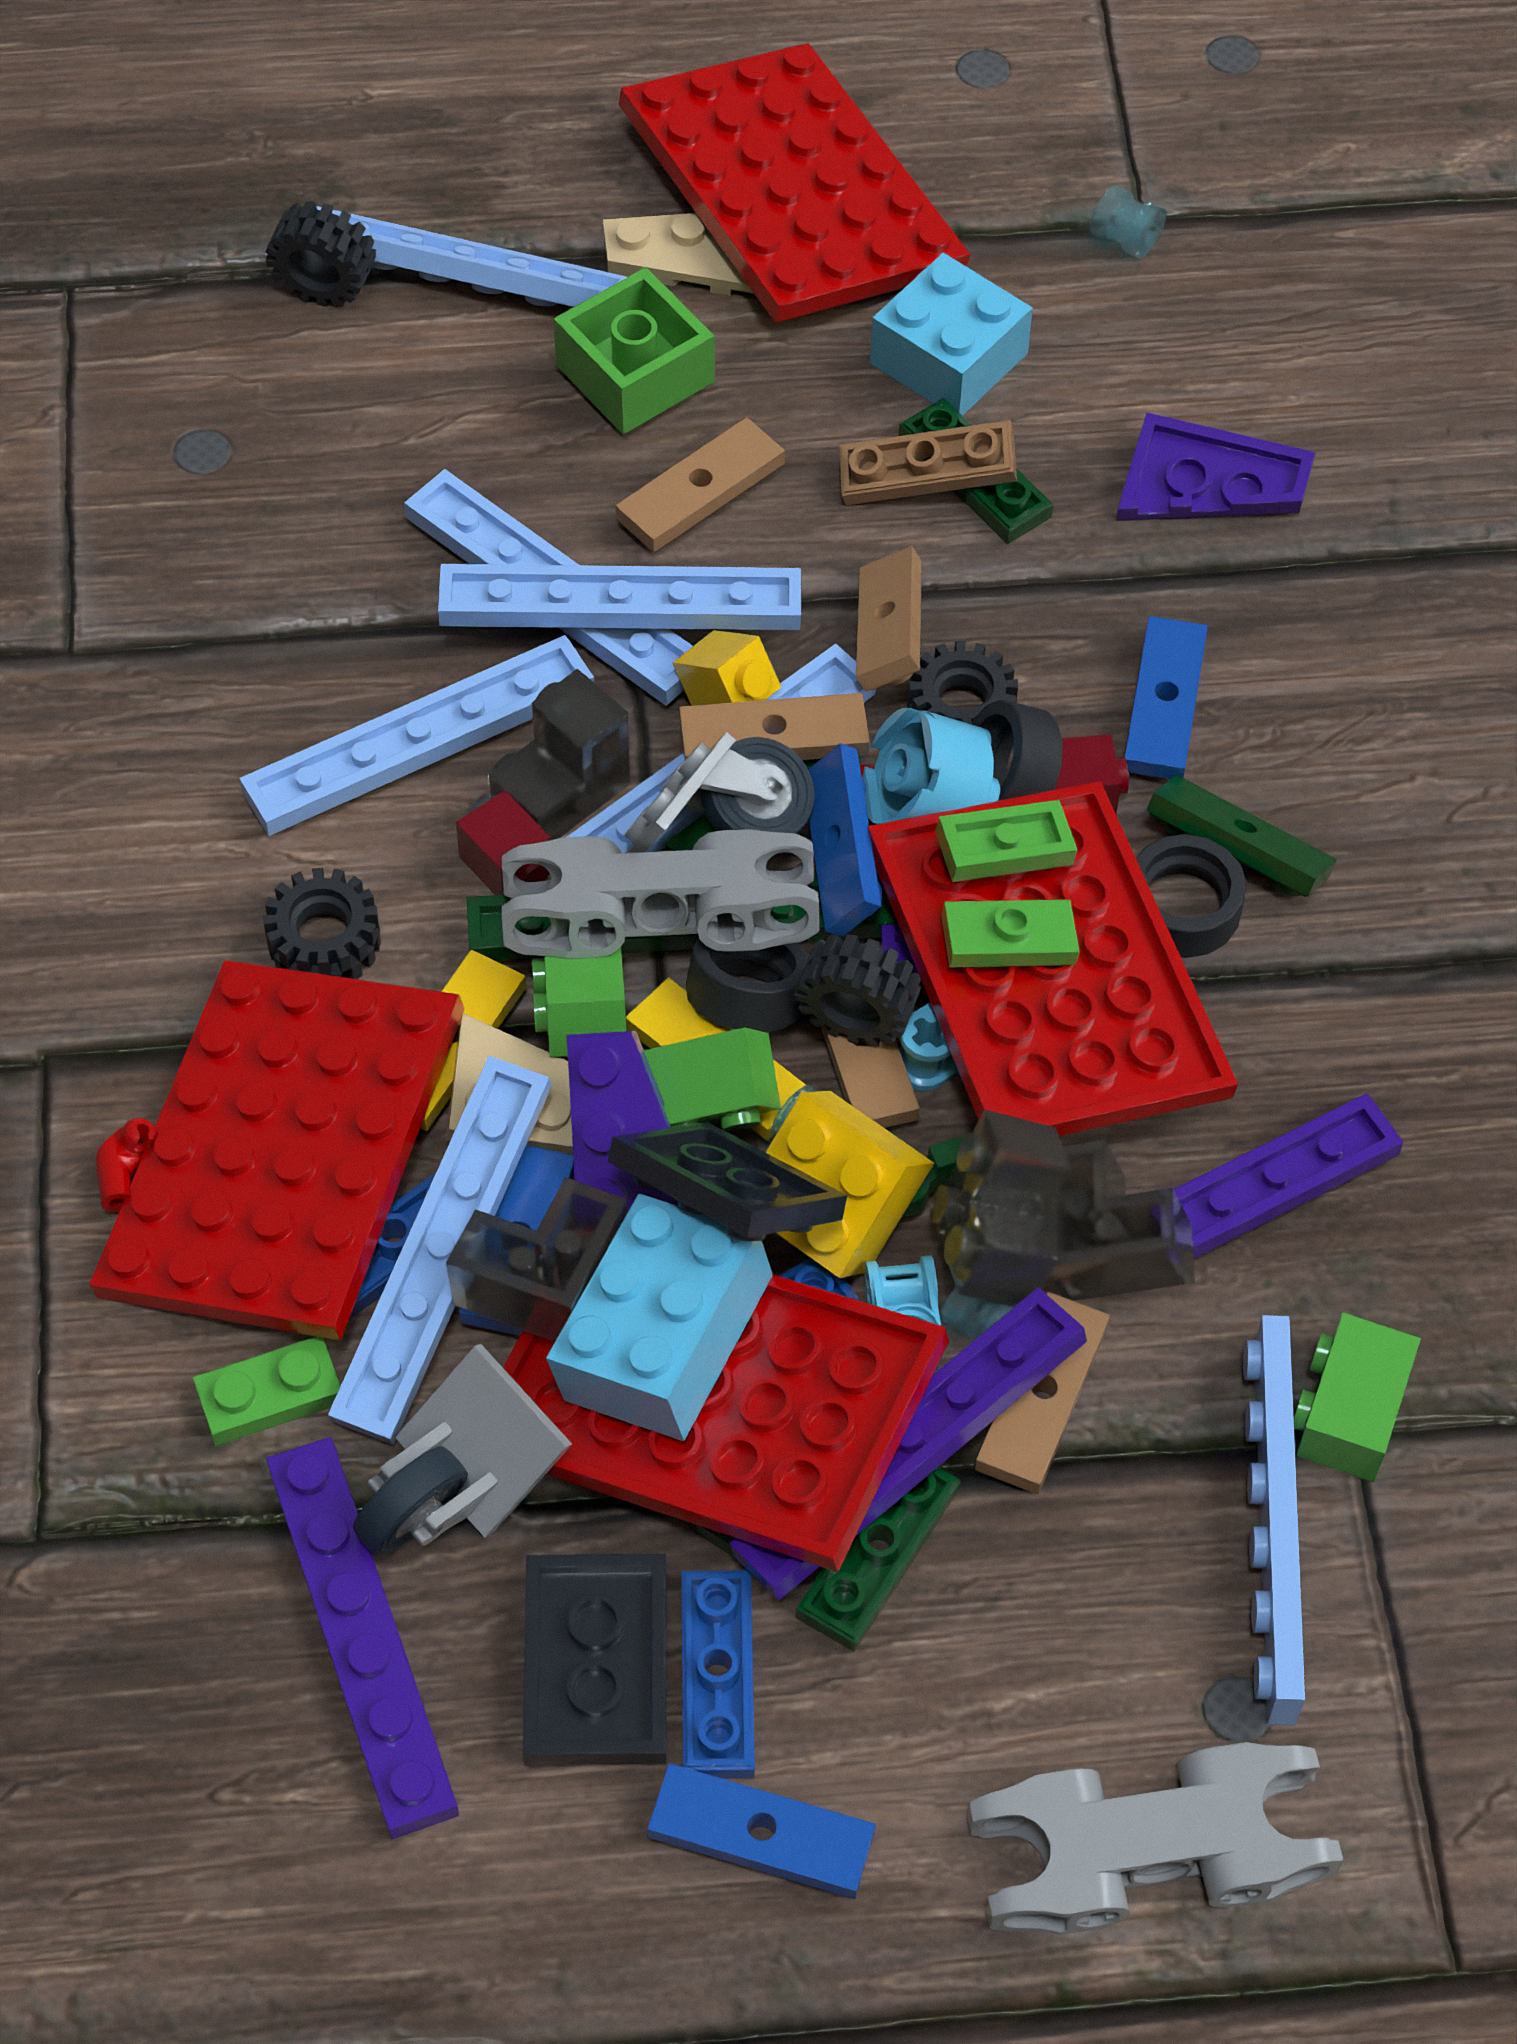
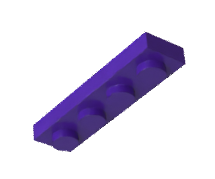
[1146,1093,1404,1265]

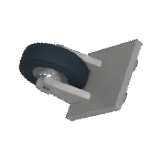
[624,732,814,853]
[352,1344,572,1556]

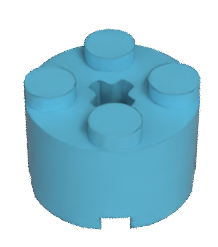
[862,708,1000,824]

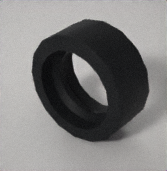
[971,699,1063,801]
[1136,834,1247,958]
[685,938,809,1032]

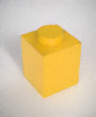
[672,630,781,706]

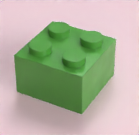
[554,267,715,435]

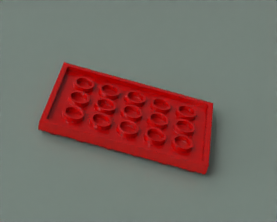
[618,43,971,323]
[868,781,1238,1151]
[89,960,465,1341]
[503,1217,949,1572]

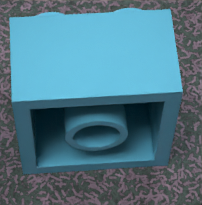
[870,253,1033,416]

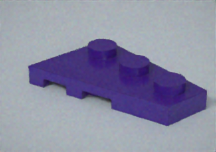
[567,1031,678,1231]

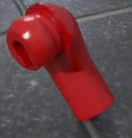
[95,1118,158,1213]

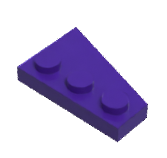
[1116,412,1316,521]

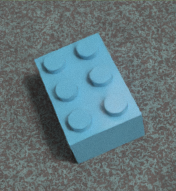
[546,1194,773,1441]

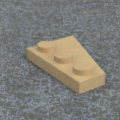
[603,213,753,296]
[446,1013,573,1155]

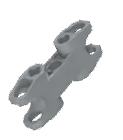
[502,829,819,959]
[967,1742,1344,1935]

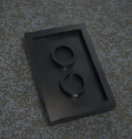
[608,1122,847,1241]
[523,1554,666,1765]

